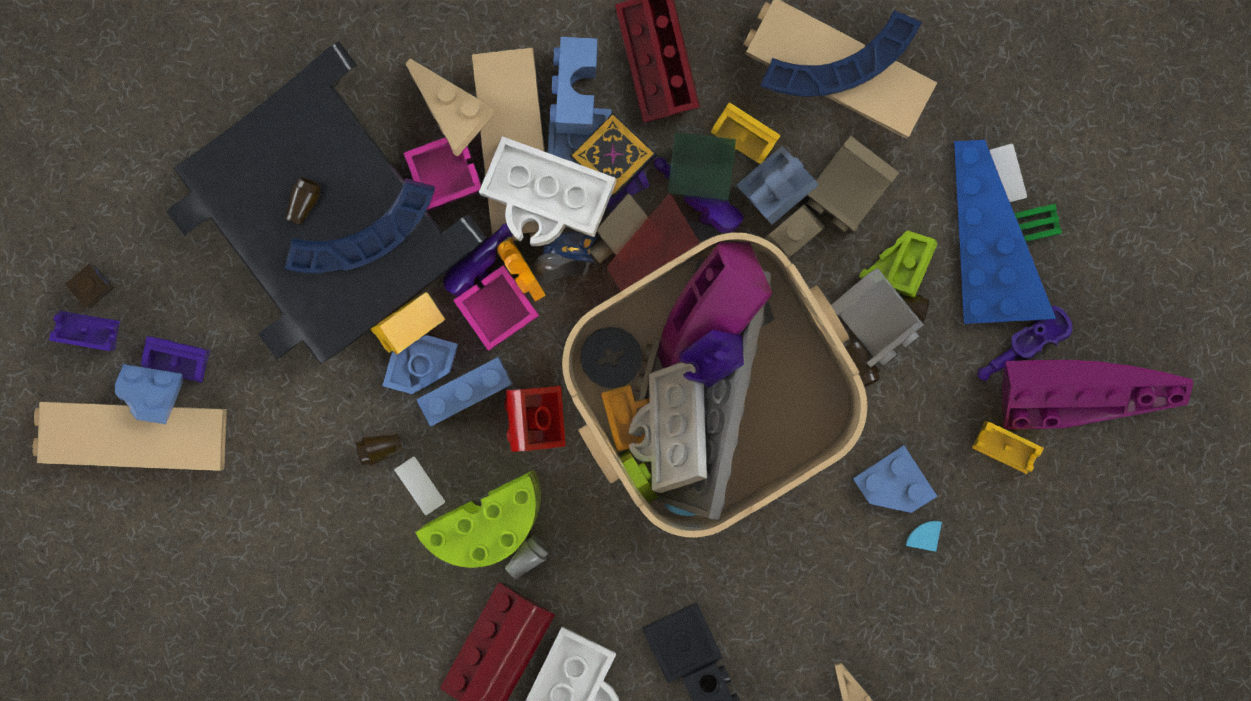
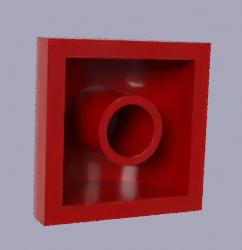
[504,386,566,452]

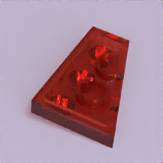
[607,193,700,291]

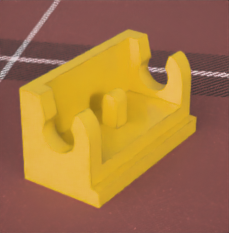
[710,102,780,164]
[370,292,445,354]
[972,421,1044,474]

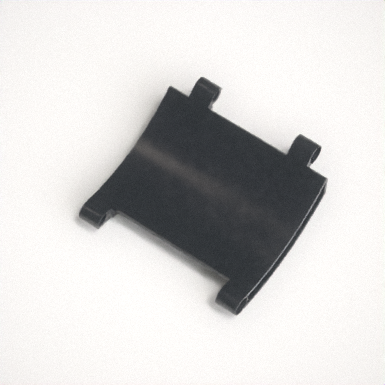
[167,42,487,365]

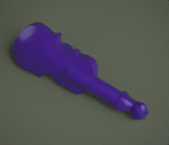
[653,157,744,233]
[443,223,513,297]
[977,306,1073,381]

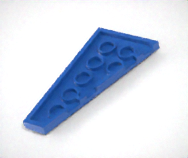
[954,140,1056,324]

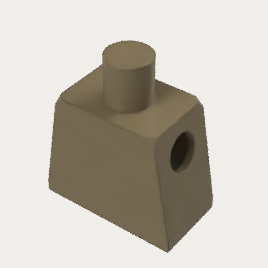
[590,191,665,264]
[764,204,825,258]

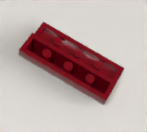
[615,0,701,123]
[439,583,556,701]

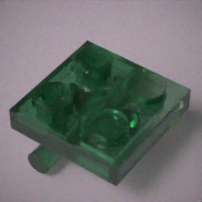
[668,132,736,201]

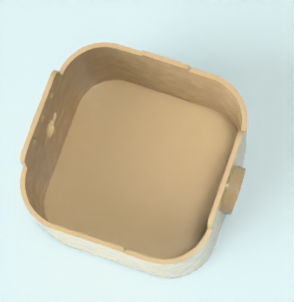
[562,233,867,538]

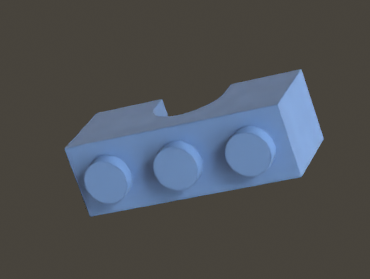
[550,37,597,135]
[416,357,513,427]

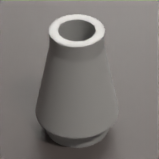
[505,535,550,580]

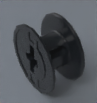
[580,327,642,388]

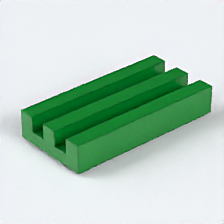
[1014,204,1062,242]

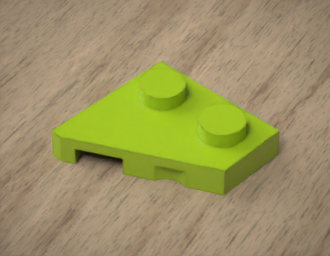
[859,230,938,298]
[619,449,658,503]

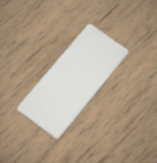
[990,144,1027,202]
[395,457,445,515]

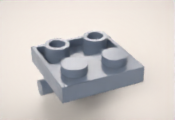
[736,146,818,225]

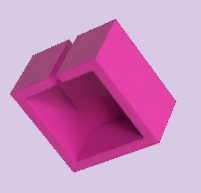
[404,137,482,212]
[453,265,540,351]

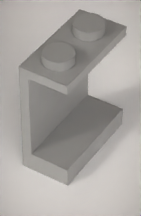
[831,268,923,368]

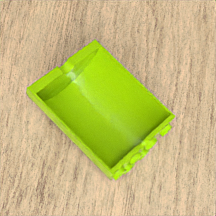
[415,469,541,568]

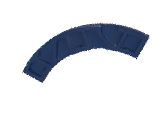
[760,10,922,97]
[284,178,435,274]

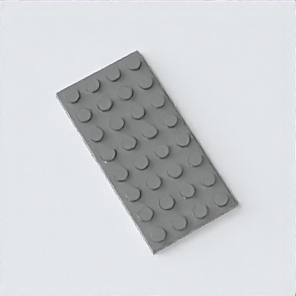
[655,259,772,520]

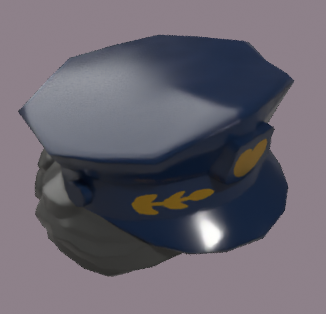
[532,231,598,285]

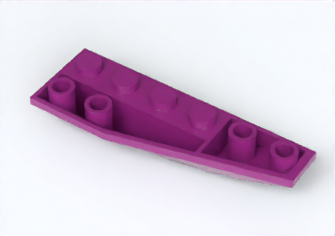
[657,242,773,369]
[1002,360,1193,430]

